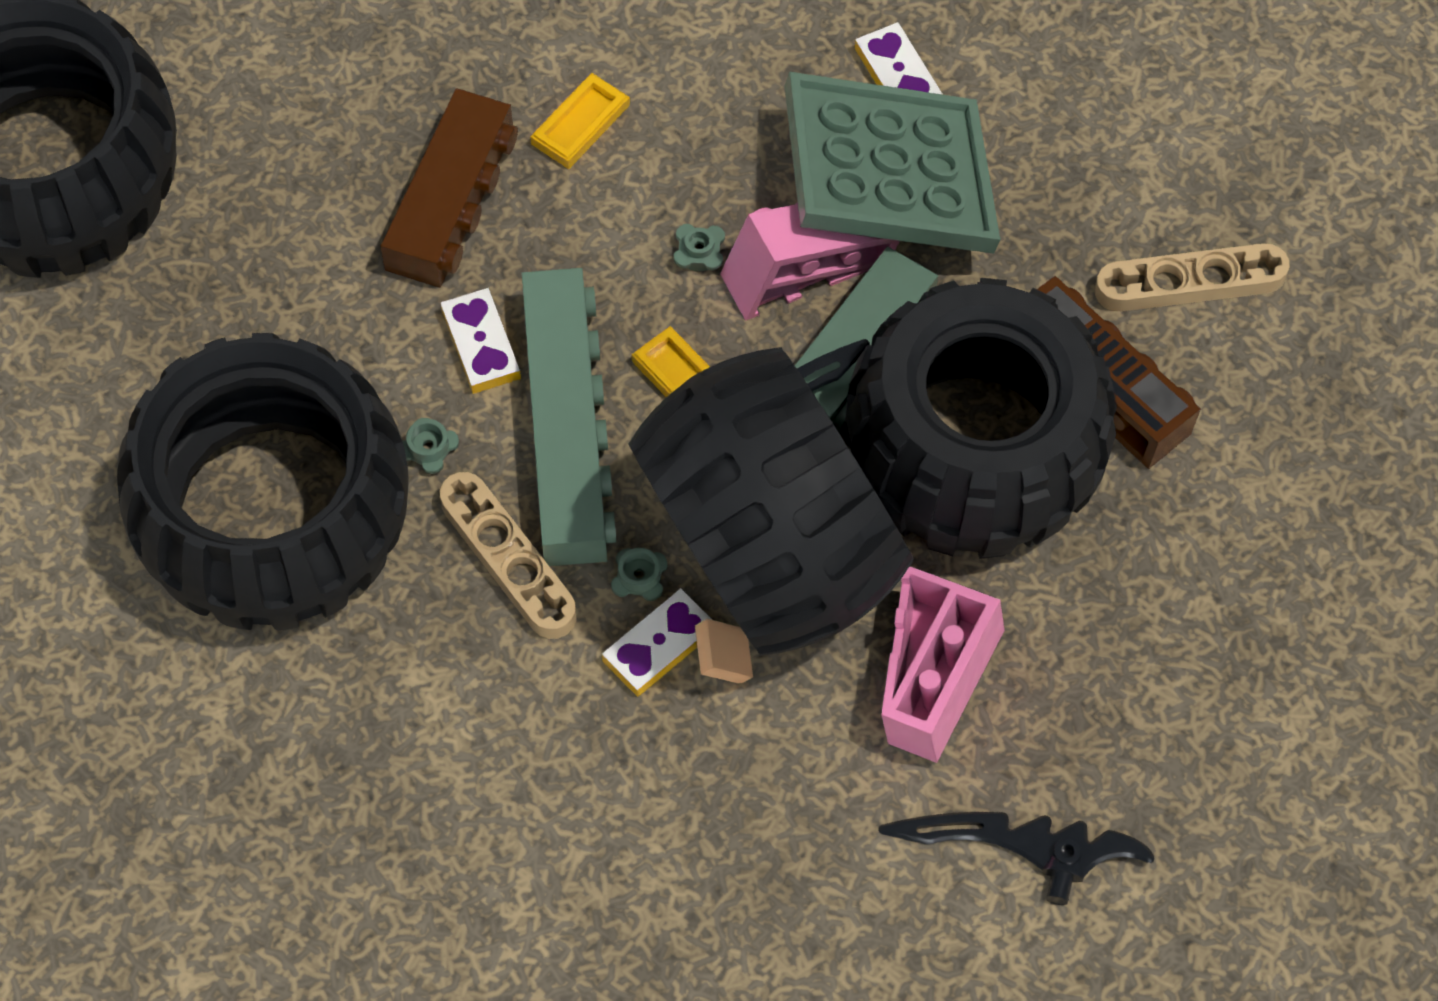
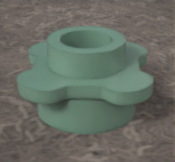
[674,224,725,272]
[402,418,459,474]
[611,548,668,601]

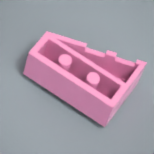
[720,203,900,321]
[881,566,1005,763]

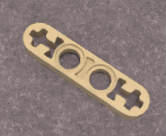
[1095,243,1290,312]
[440,472,576,639]

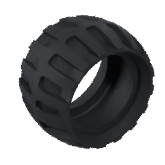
[0,0,177,278]
[117,333,409,631]
[628,347,914,655]

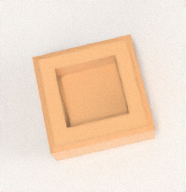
[695,619,753,683]

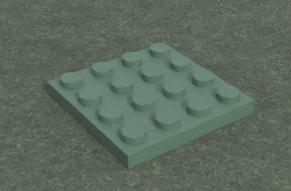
[784,72,1001,254]

